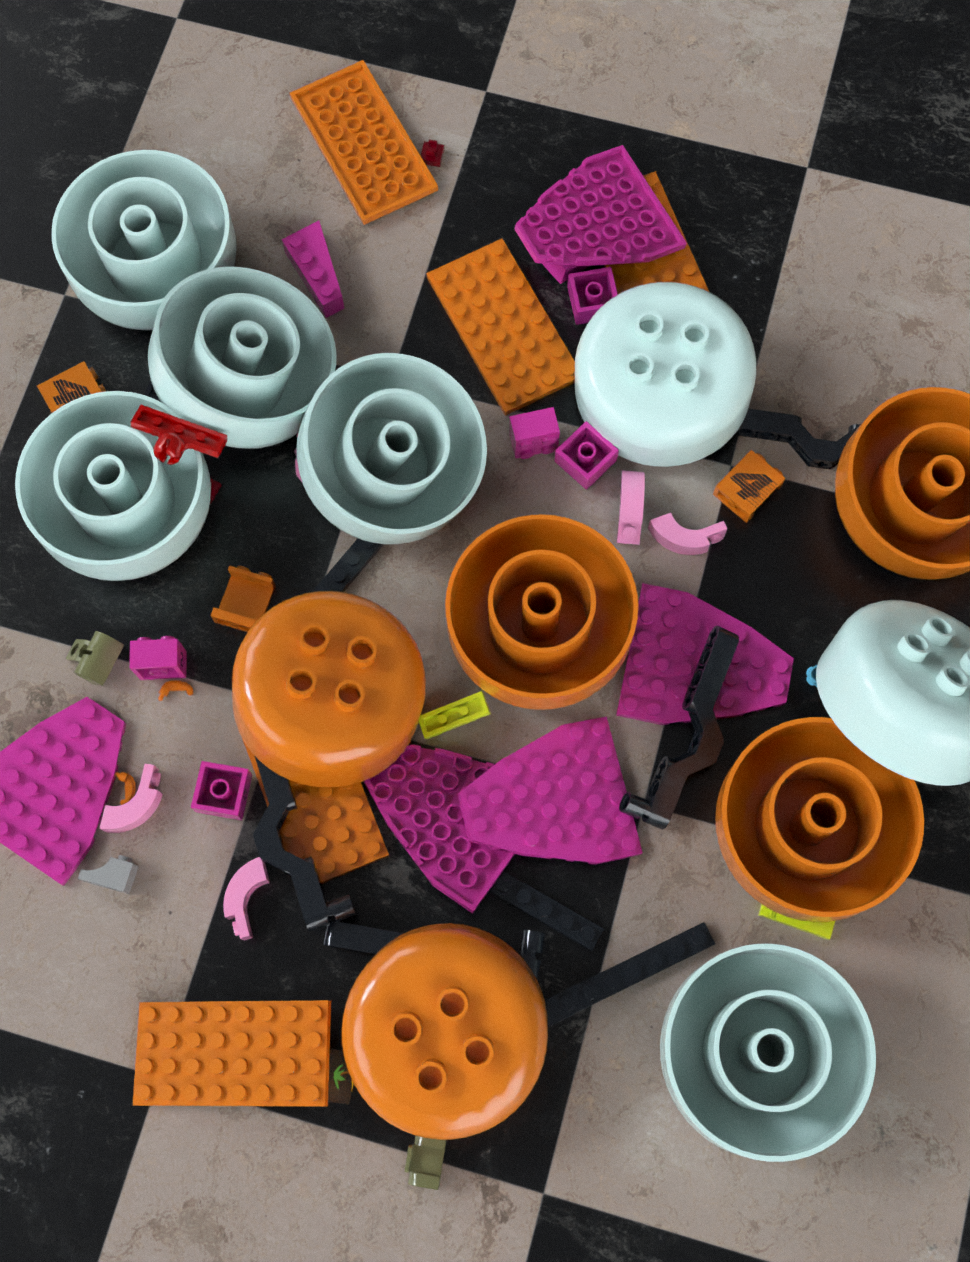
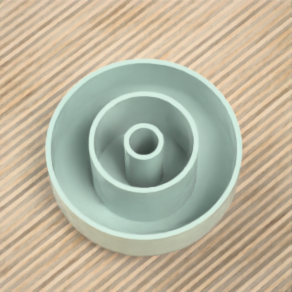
[52,150,236,330]
[148,267,337,449]
[575,282,756,467]
[297,353,487,544]
[15,391,211,581]
[816,600,970,786]
[660,944,876,1162]

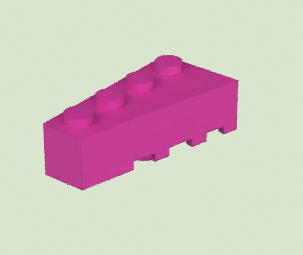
[282,220,344,318]

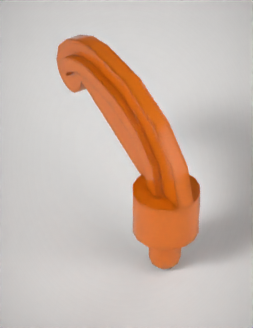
[158,680,194,701]
[115,771,136,805]

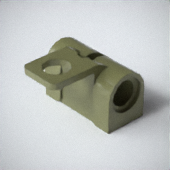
[66,631,124,686]
[404,1135,446,1190]

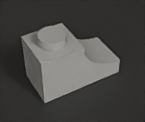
[78,855,138,894]

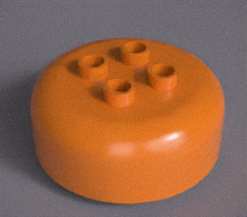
[835,387,970,580]
[445,514,638,710]
[232,591,426,787]
[715,717,924,922]
[342,923,548,1140]

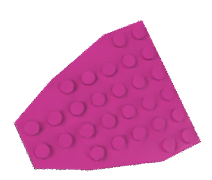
[515,145,687,266]
[616,583,794,725]
[0,697,126,886]
[458,716,643,865]
[364,745,515,914]

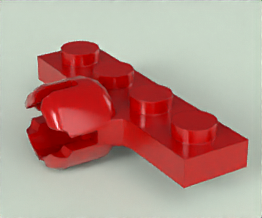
[130,405,228,465]

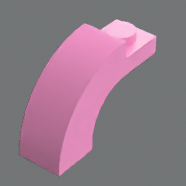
[617,470,645,545]
[648,513,727,555]
[100,764,163,833]
[223,857,270,941]

